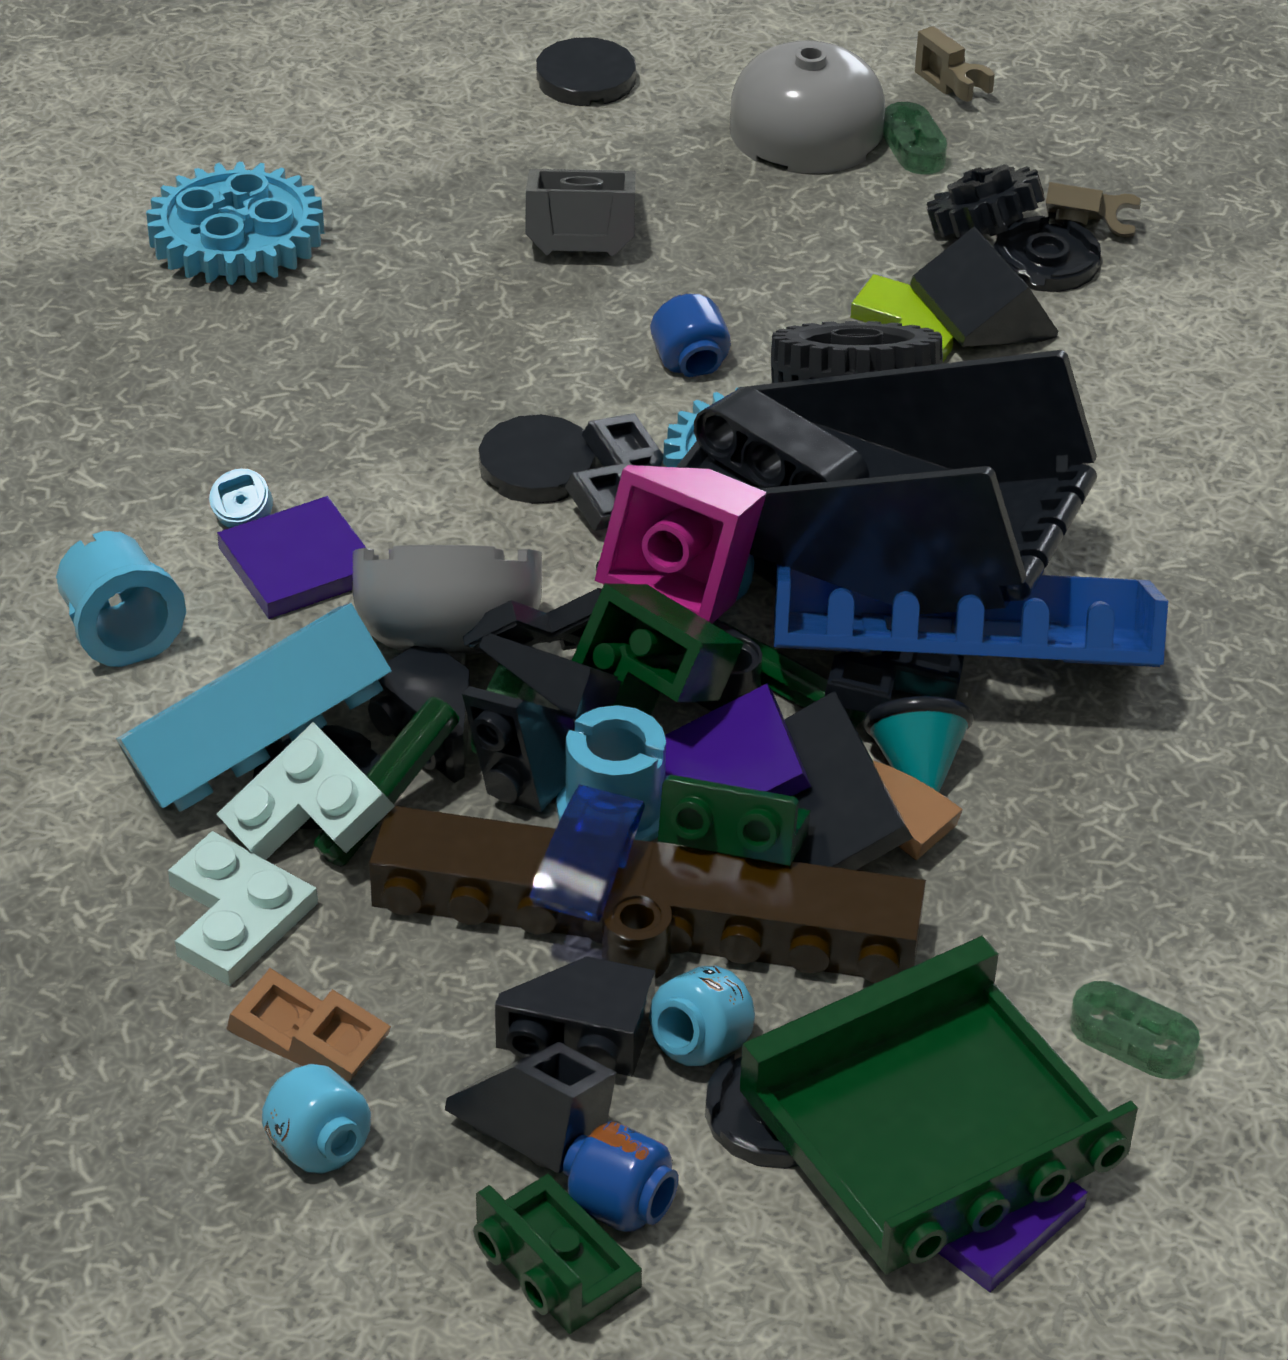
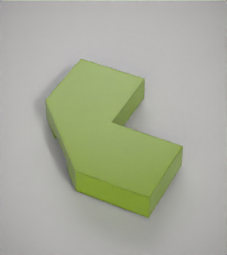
[850,274,954,362]

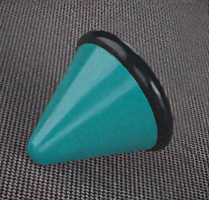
[863,696,974,793]

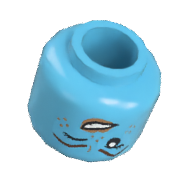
[649,966,755,1066]
[262,1064,371,1174]

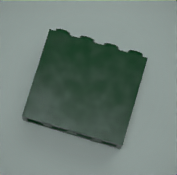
[740,935,1138,1275]

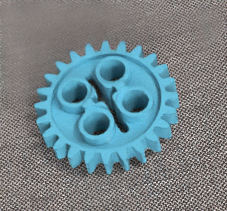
[146,162,324,285]

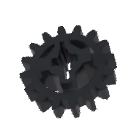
[927,164,1045,237]

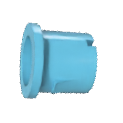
[56,531,186,667]
[556,705,666,842]

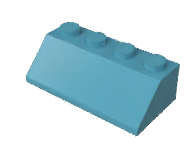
[116,603,392,812]

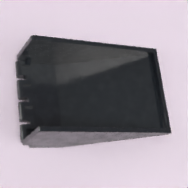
[677,350,1097,615]

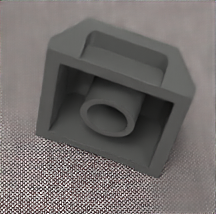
[525,169,636,257]

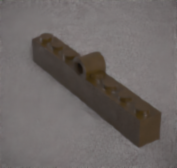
[369,806,926,983]

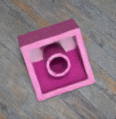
[594,465,767,623]

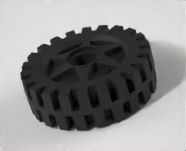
[771,321,943,383]

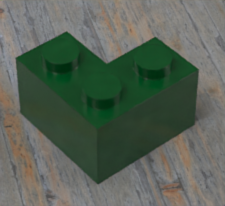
[572,583,744,716]

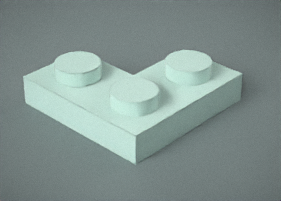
[217,722,395,860]
[168,831,318,986]

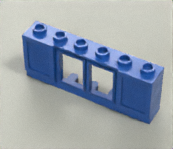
[774,564,1168,667]

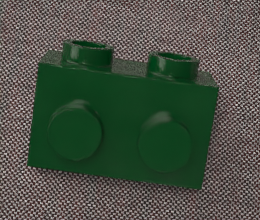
[658,775,811,866]
[473,1173,642,1334]

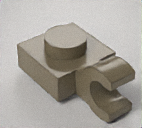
[915,26,995,102]
[1046,182,1141,237]

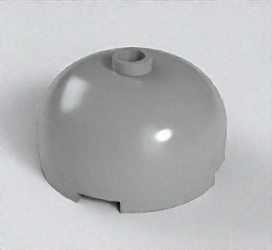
[730,40,885,174]
[352,545,542,666]

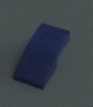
[530,784,645,923]

